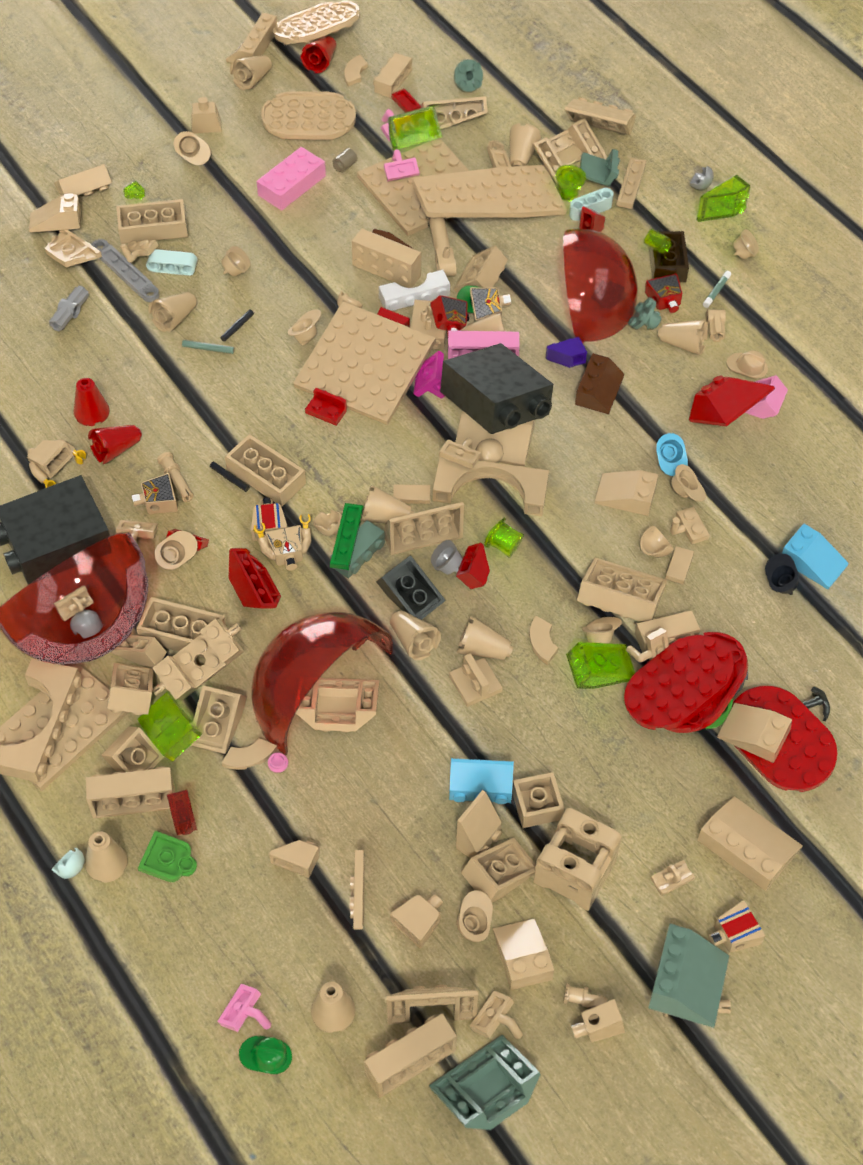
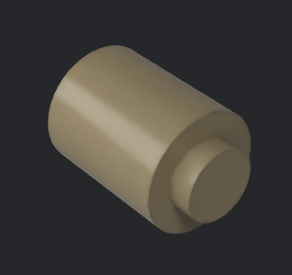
[333,148,358,172]

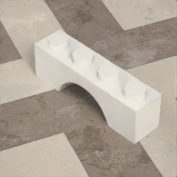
[379,270,450,311]

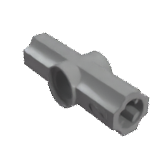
[49,286,89,332]

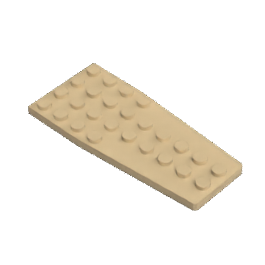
[412,165,567,217]

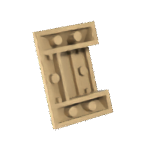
[533,118,607,186]
[295,677,379,732]
[387,985,478,1024]

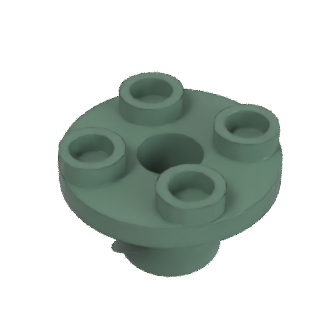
[454,59,483,92]
[628,297,661,330]

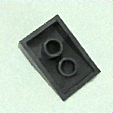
[376,555,446,620]

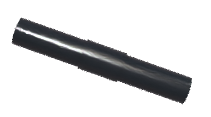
[220,309,254,342]
[210,461,250,492]

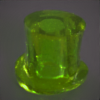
[555,165,586,201]
[484,517,524,558]

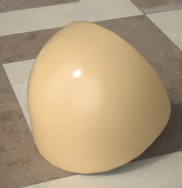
[640,526,674,557]

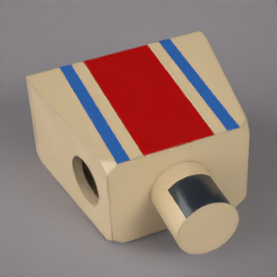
[251,497,287,541]
[708,901,765,952]

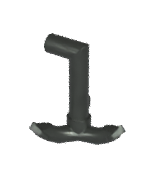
[802,687,830,722]

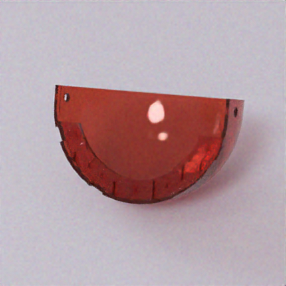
[0,532,148,665]
[251,612,393,756]

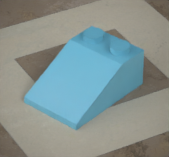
[782,524,849,590]

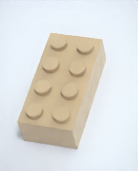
[116,199,188,244]
[352,228,421,288]
[225,434,306,507]
[136,597,226,658]
[86,767,176,819]
[364,1014,457,1098]

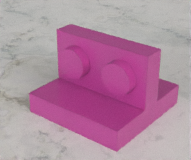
[413,351,445,399]

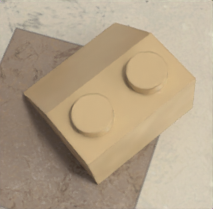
[101,727,164,773]

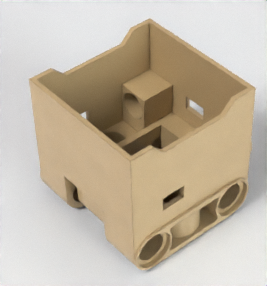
[534,808,622,911]

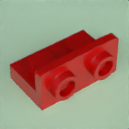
[305,388,347,426]

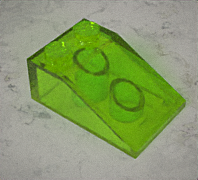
[696,175,751,222]
[566,642,636,689]
[137,692,202,762]

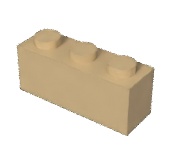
[373,52,412,98]
[635,610,700,653]

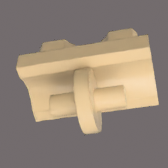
[54,586,94,621]
[651,860,695,896]

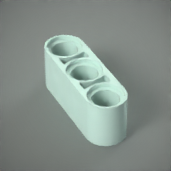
[569,188,613,221]
[146,249,198,276]

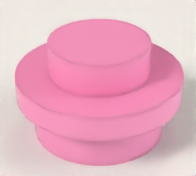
[268,753,288,773]

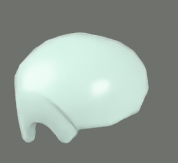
[52,848,85,879]

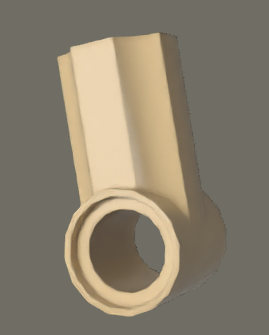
[706,309,726,342]

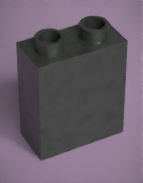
[440,343,554,434]
[0,475,114,585]

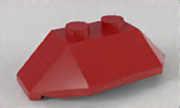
[228,548,281,609]

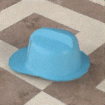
[656,433,688,476]

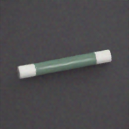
[703,271,731,308]

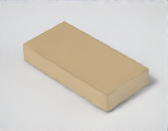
[393,484,430,504]
[665,546,694,585]

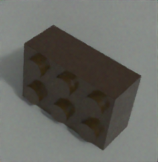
[648,231,689,282]

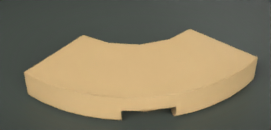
[344,55,368,87]
[529,616,558,665]
[222,738,277,770]

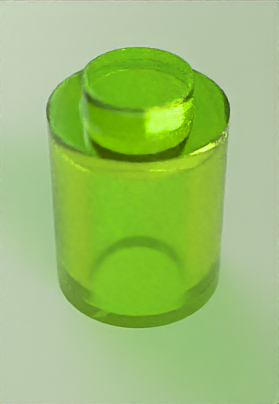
[644,229,671,253]

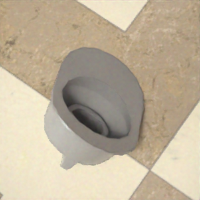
[431,540,463,575]

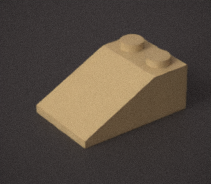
[29,193,81,232]
[594,470,659,516]
[107,663,153,715]
[187,685,247,754]
[717,703,792,763]
[456,790,502,859]
[461,838,536,903]
[493,919,554,990]

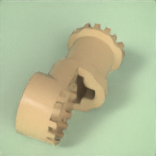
[563,983,608,1010]

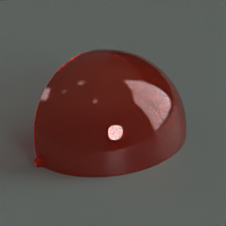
[563,228,638,343]

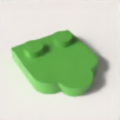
[138,831,197,882]

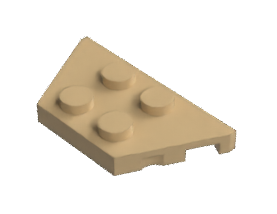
[45,230,102,267]
[350,850,364,930]

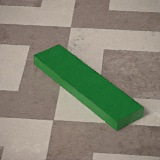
[330,503,364,570]

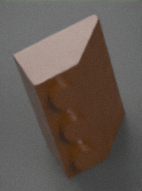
[575,353,625,415]

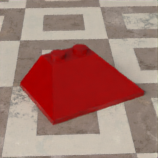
[689,375,775,427]

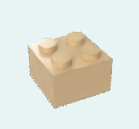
[512,772,564,828]

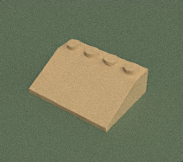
[565,97,636,135]
[455,410,535,467]
[384,502,464,555]
[577,557,667,623]
[697,796,803,891]

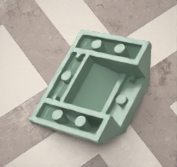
[429,1035,541,1130]

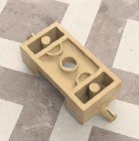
[152,619,244,701]

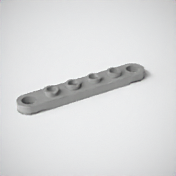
[91,239,159,302]

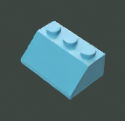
[449,759,514,804]

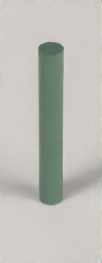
[182,340,235,354]

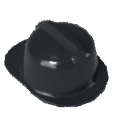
[765,553,799,595]

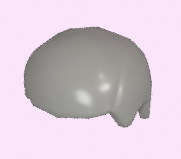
[690,166,714,190]
[70,610,103,638]

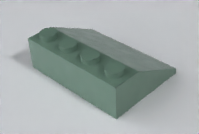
[648,924,730,1028]

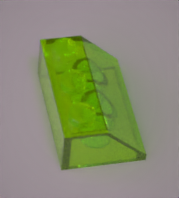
[388,105,442,151]

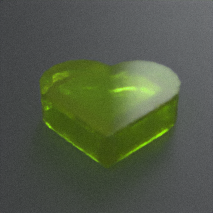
[123,181,145,199]

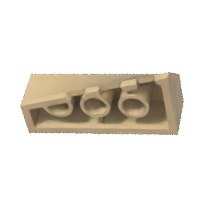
[226,13,277,63]
[422,96,487,134]

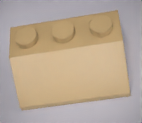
[54,164,112,196]
[453,245,508,292]

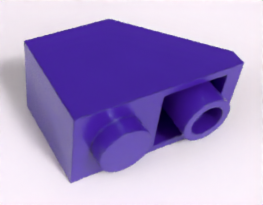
[545,337,587,368]

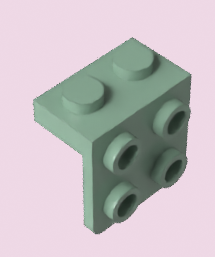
[580,149,620,186]

